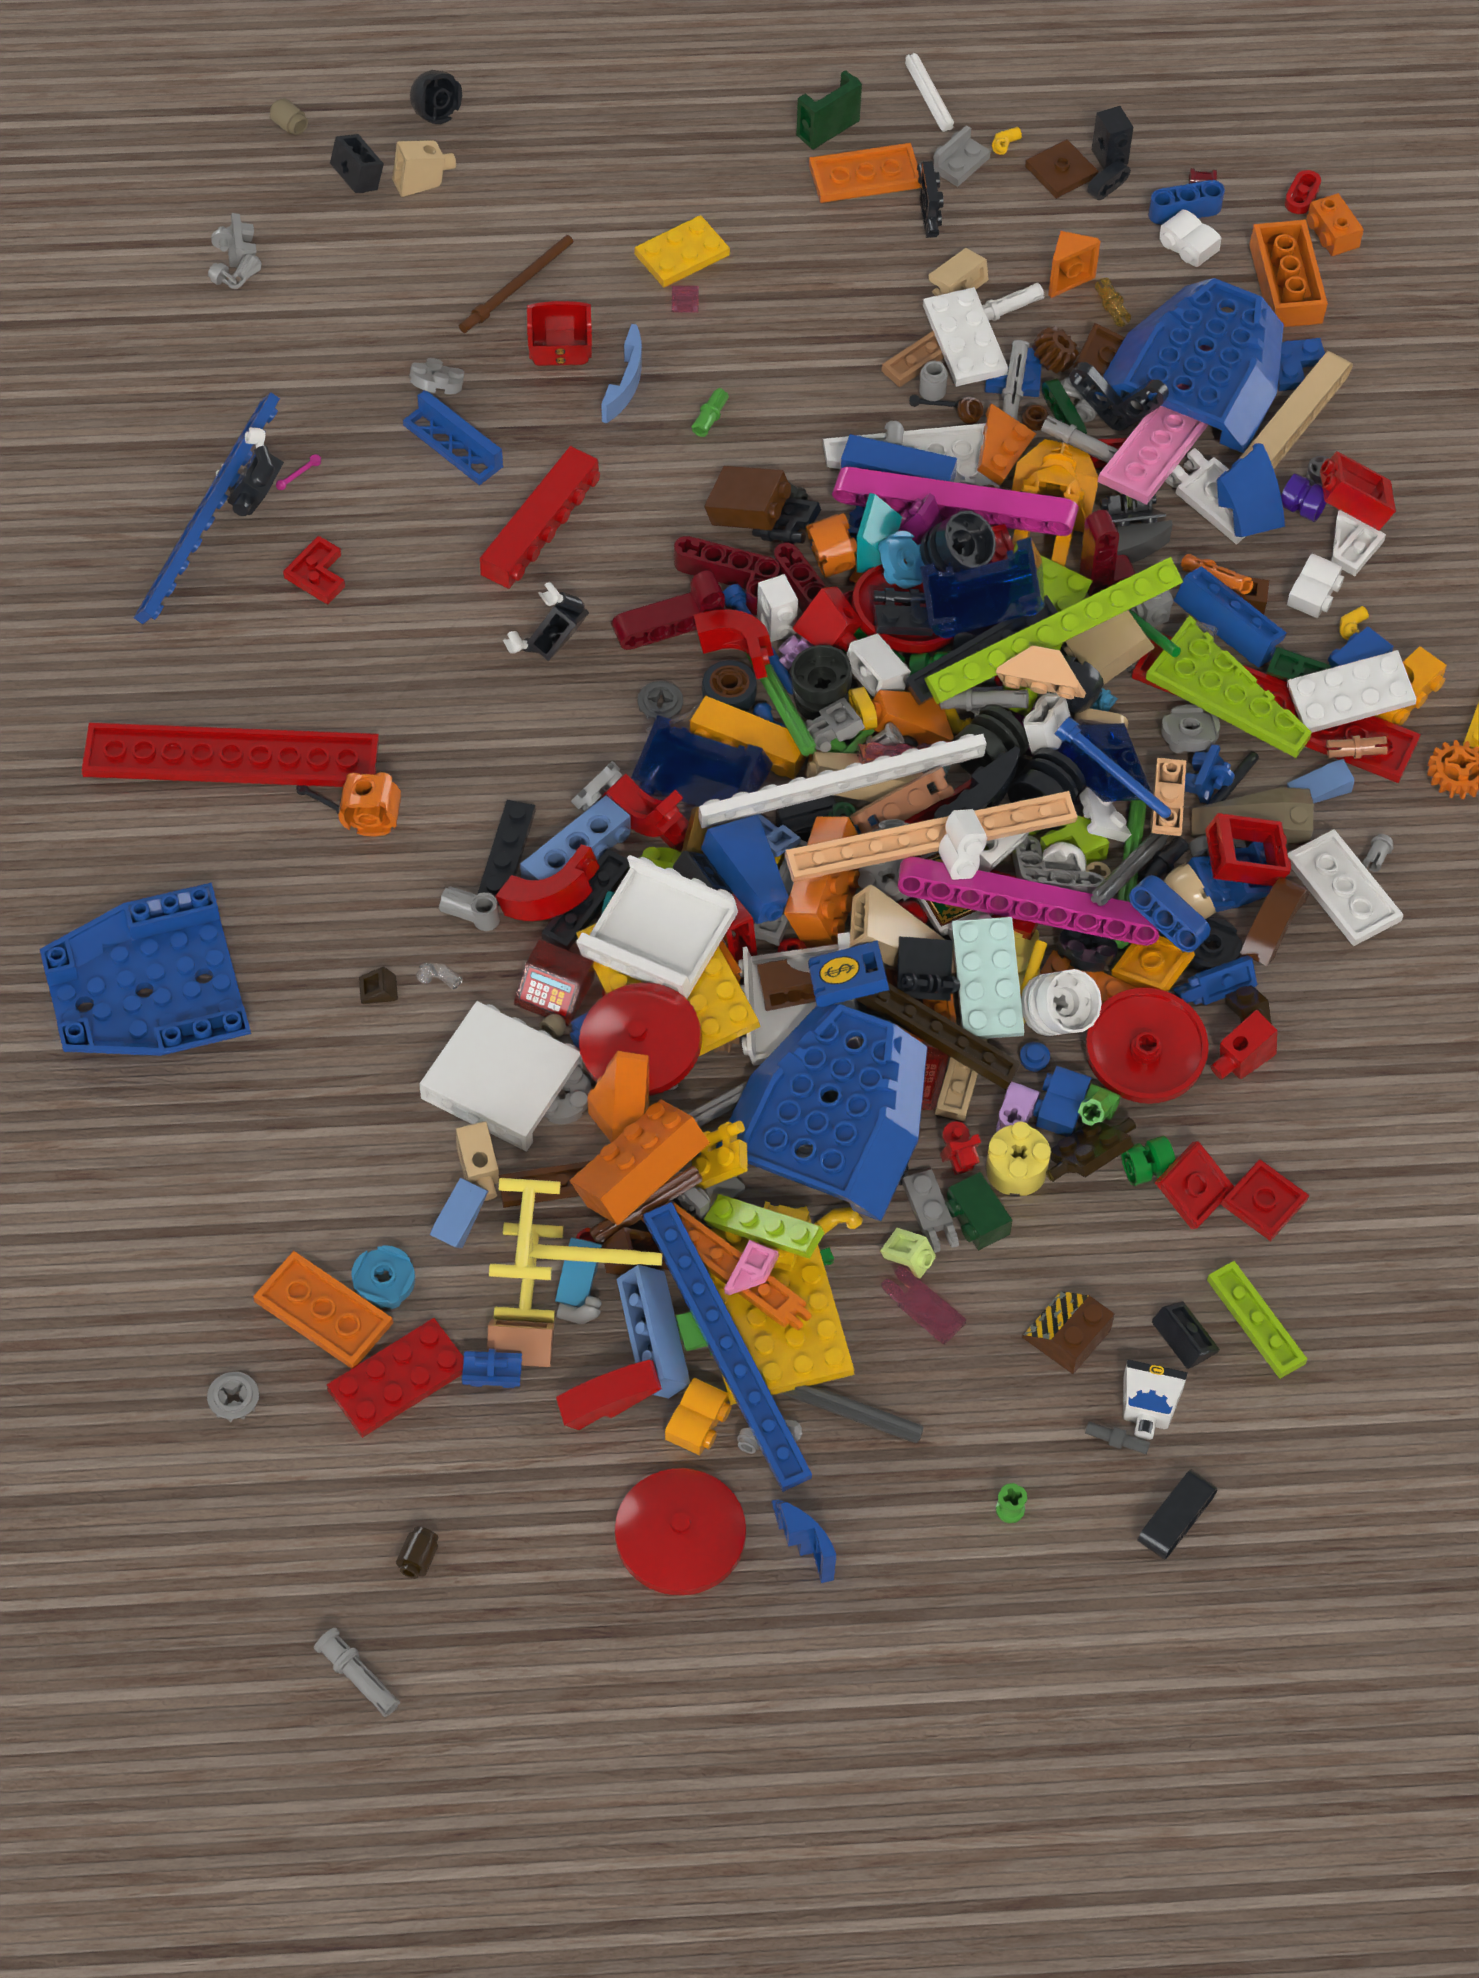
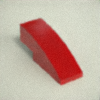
[556,1359,662,1430]

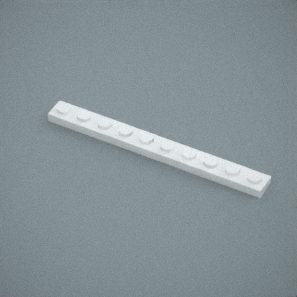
[698,734,987,828]

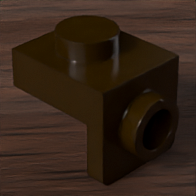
[1225,985,1272,1024]

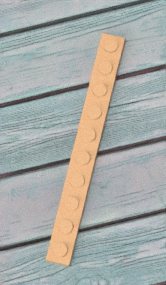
[784,791,1078,882]

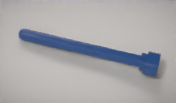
[723,584,793,695]
[1055,717,1171,818]

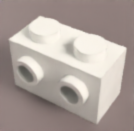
[847,633,911,698]

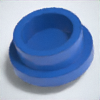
[1020,1042,1050,1072]

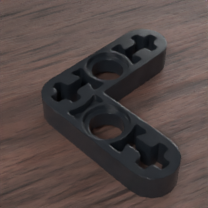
[1069,362,1169,431]

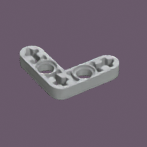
[1011,835,1105,894]

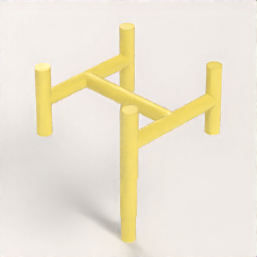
[489,1178,663,1323]

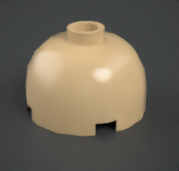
[1164,862,1216,919]

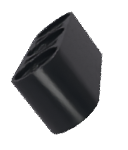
[1137,1469,1218,1560]

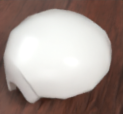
[1043,842,1086,872]

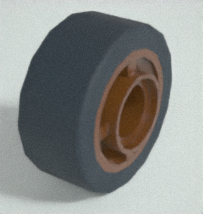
[702,660,757,712]

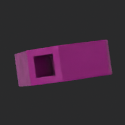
[899,493,943,545]

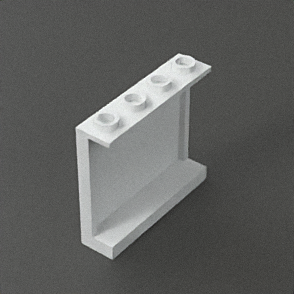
[577,855,738,999]
[739,932,861,1066]
[419,1001,583,1152]

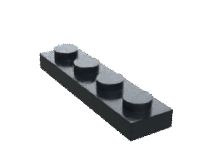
[477,800,536,906]
[542,848,630,952]

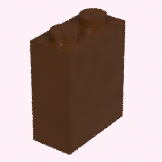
[704,466,791,530]

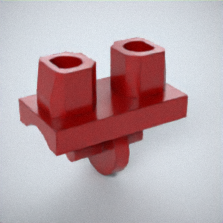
[940,1121,981,1175]

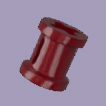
[1188,168,1217,184]

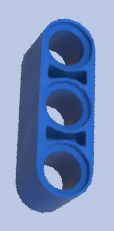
[1148,180,1225,225]
[1129,875,1211,952]

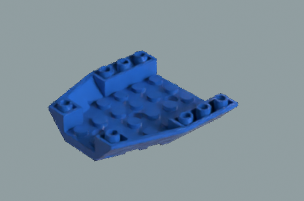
[1095,278,1284,453]
[40,883,251,1056]
[716,1004,928,1221]

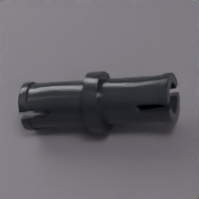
[1138,836,1189,882]

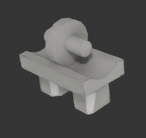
[211,213,256,268]

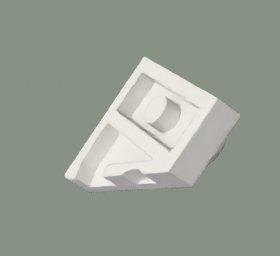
[1331,510,1386,576]
[1079,787,1132,842]

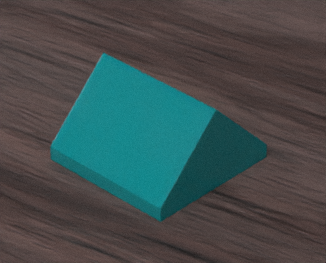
[857,493,902,573]

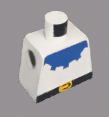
[1123,1359,1188,1440]

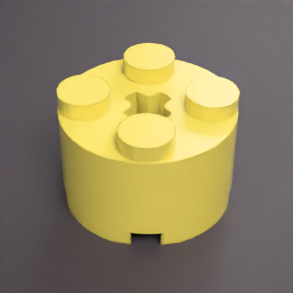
[986,1122,1051,1196]

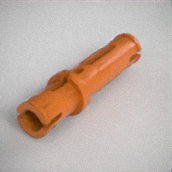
[1181,554,1253,595]

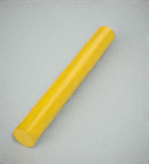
[1020,940,1047,997]

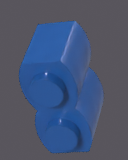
[1033,1066,1092,1137]

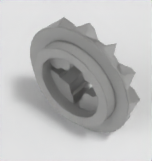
[207,1372,259,1422]

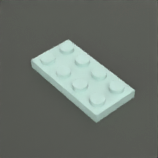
[951,917,1025,1039]

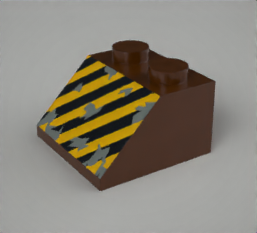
[1022,1291,1115,1374]

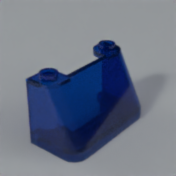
[920,537,1045,638]
[631,715,773,807]

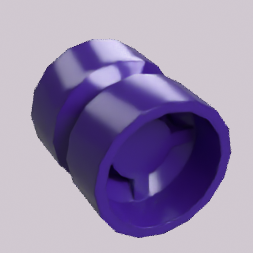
[1281,473,1327,522]

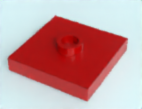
[1154,1141,1234,1229]
[1221,1159,1309,1242]

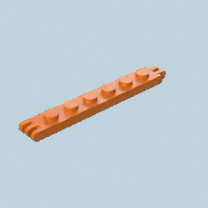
[641,1201,812,1330]

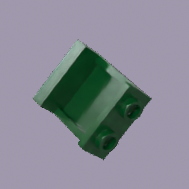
[796,70,862,150]

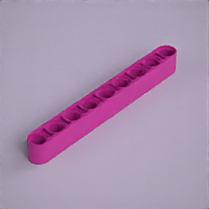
[832,467,1079,536]
[898,857,1159,946]

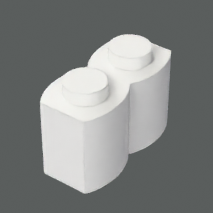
[1159,209,1221,267]
[1287,553,1344,618]
[1023,693,1071,754]
[939,809,987,880]

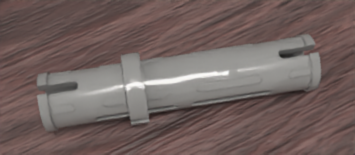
[1002,340,1029,420]
[1041,415,1118,463]
[940,688,1029,711]

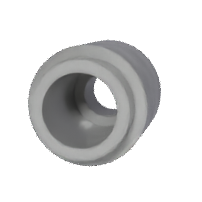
[919,361,948,401]

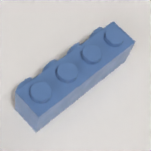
[617,1265,690,1399]

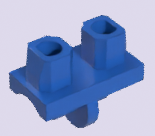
[1185,745,1235,804]
[462,1348,522,1388]

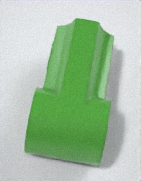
[1078,1084,1121,1126]

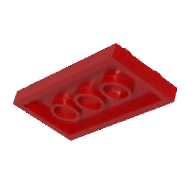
[326,1318,464,1438]

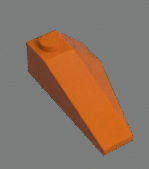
[587,1051,649,1143]

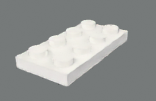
[923,287,1008,387]
[1287,650,1417,733]
[1287,829,1403,946]

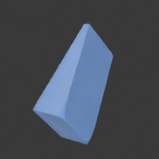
[1287,759,1354,803]
[430,1178,489,1248]

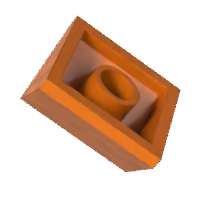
[1048,231,1101,298]

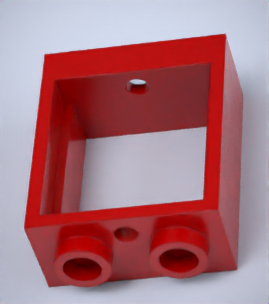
[1320,451,1396,531]
[1205,813,1291,886]

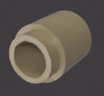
[270,98,308,136]

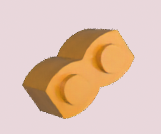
[665,1378,732,1456]

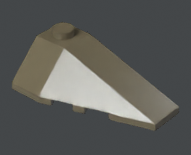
[1191,787,1314,845]

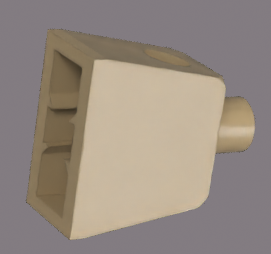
[392,140,456,197]
[456,1121,499,1201]

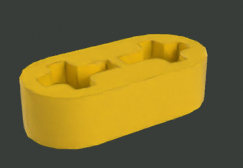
[848,687,877,731]

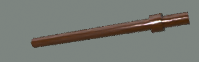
[459,235,573,333]

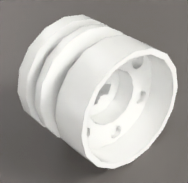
[1021,969,1102,1036]

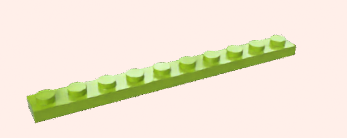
[924,557,1183,705]

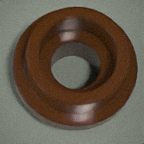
[957,397,983,424]
[1022,405,1049,431]

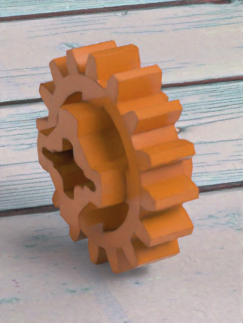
[1427,740,1479,799]

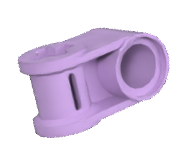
[996,1082,1041,1132]

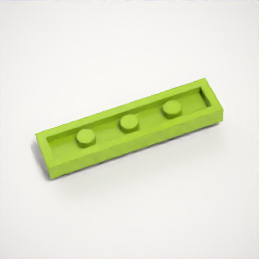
[704,1194,825,1259]
[1207,1261,1307,1379]

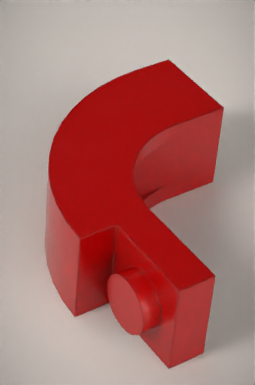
[694,609,774,680]
[599,774,683,837]
[495,844,600,921]

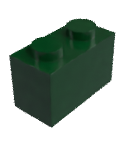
[945,1172,1013,1251]

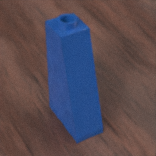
[701,814,789,924]

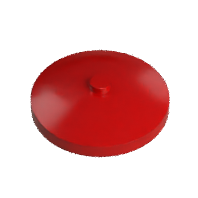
[851,561,965,653]
[579,983,702,1096]
[1085,988,1209,1104]
[615,1468,746,1595]

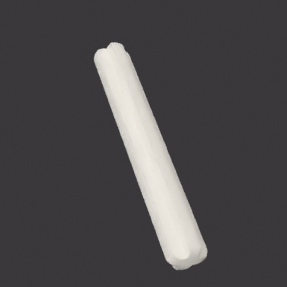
[905,53,954,132]

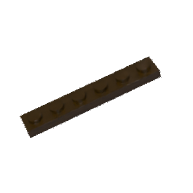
[855,970,1021,1090]

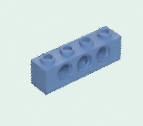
[520,795,631,880]

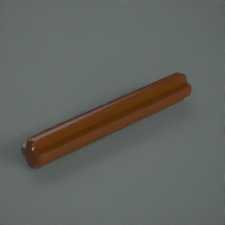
[590,1166,703,1244]

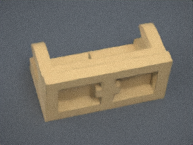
[928,248,989,296]

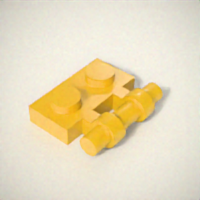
[692,1121,748,1190]

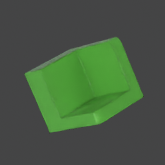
[676,1312,712,1355]

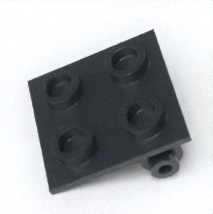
[1100,494,1166,527]
[897,936,960,1001]

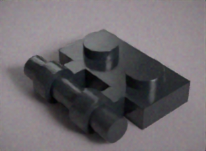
[752,498,822,544]
[872,588,934,636]

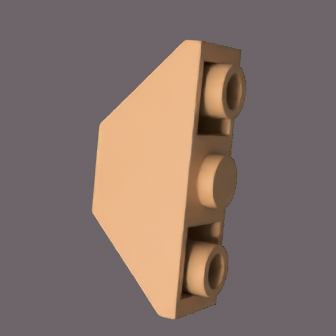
[996,645,1086,699]
[1150,758,1186,836]

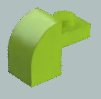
[1040,816,1110,867]

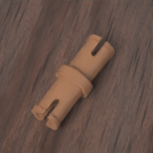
[1326,736,1387,759]

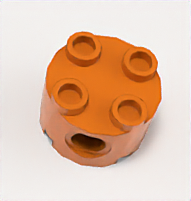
[806,513,857,579]
[338,772,401,837]

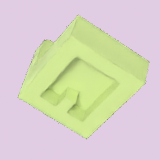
[880,1228,936,1279]

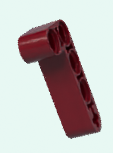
[1079,510,1136,597]
[674,536,780,615]
[774,543,854,613]
[611,570,725,650]

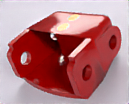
[527,301,592,366]

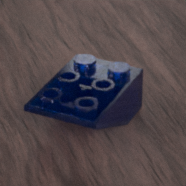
[1061,723,1152,802]

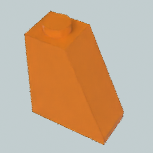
[872,690,954,750]

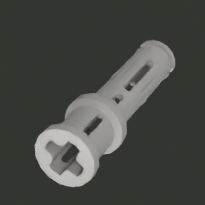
[314,1628,400,1717]

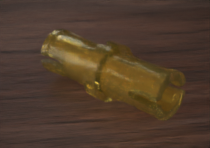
[1095,278,1131,327]

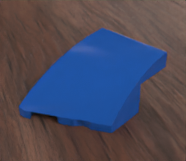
[1217,443,1285,537]
[1187,842,1273,912]
[771,1499,836,1583]

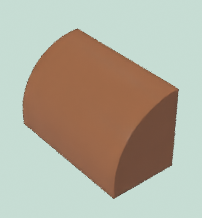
[487,1319,554,1367]

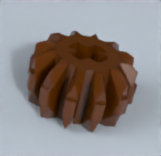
[1032,326,1079,374]

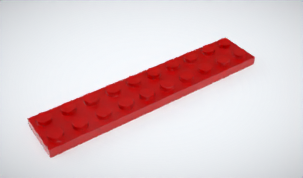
[1132,633,1421,783]
[82,723,379,787]

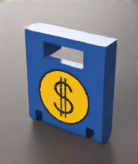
[808,940,889,1007]

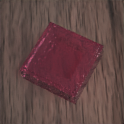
[672,286,699,313]

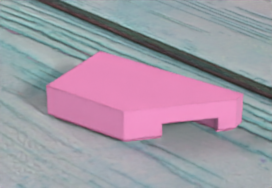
[724,1240,779,1295]

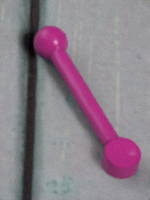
[276,454,321,490]

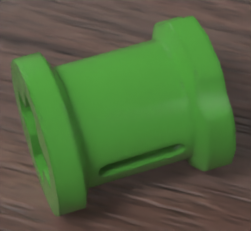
[996,1483,1027,1523]

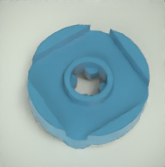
[878,531,928,589]
[351,1245,415,1309]

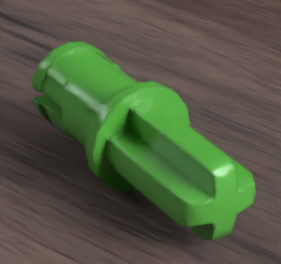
[691,388,728,437]

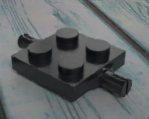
[917,161,944,238]

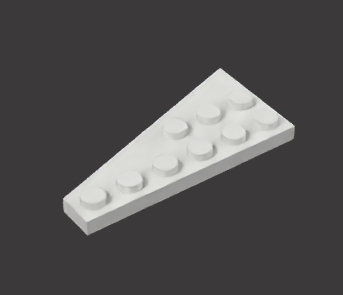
[823,423,1000,489]

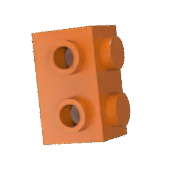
[1306,193,1364,256]

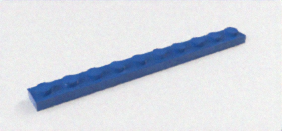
[133,392,280,624]
[643,1202,812,1492]

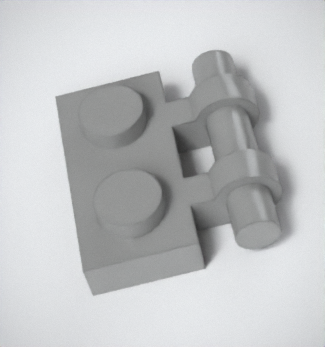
[804,697,865,752]

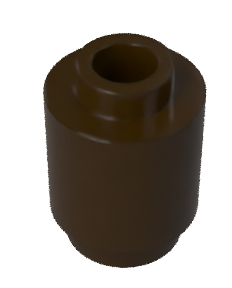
[396,1527,439,1579]

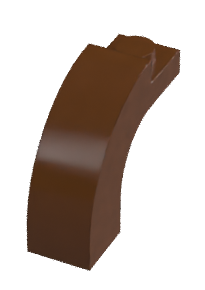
[1240,877,1310,966]

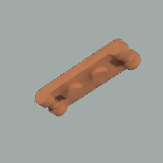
[850,766,955,835]

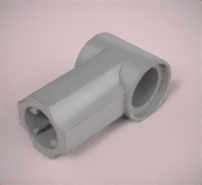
[439,886,500,931]

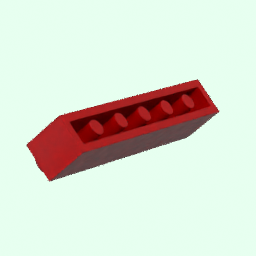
[480,446,600,589]

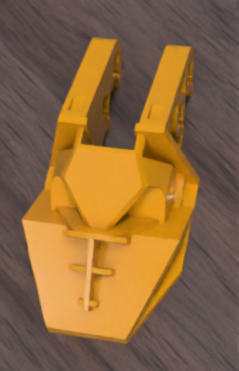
[1012,439,1098,567]

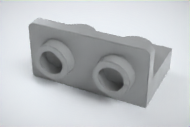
[933,125,991,187]

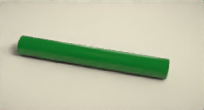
[1129,610,1181,657]

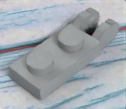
[902,1169,959,1253]

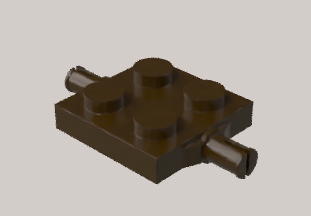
[1046,1117,1136,1182]

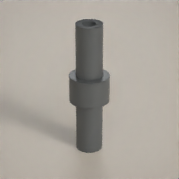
[1085,1421,1150,1455]

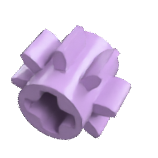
[778,635,813,670]

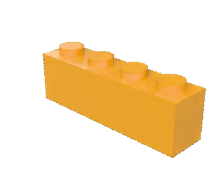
[690,696,808,779]

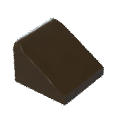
[359,966,398,1004]

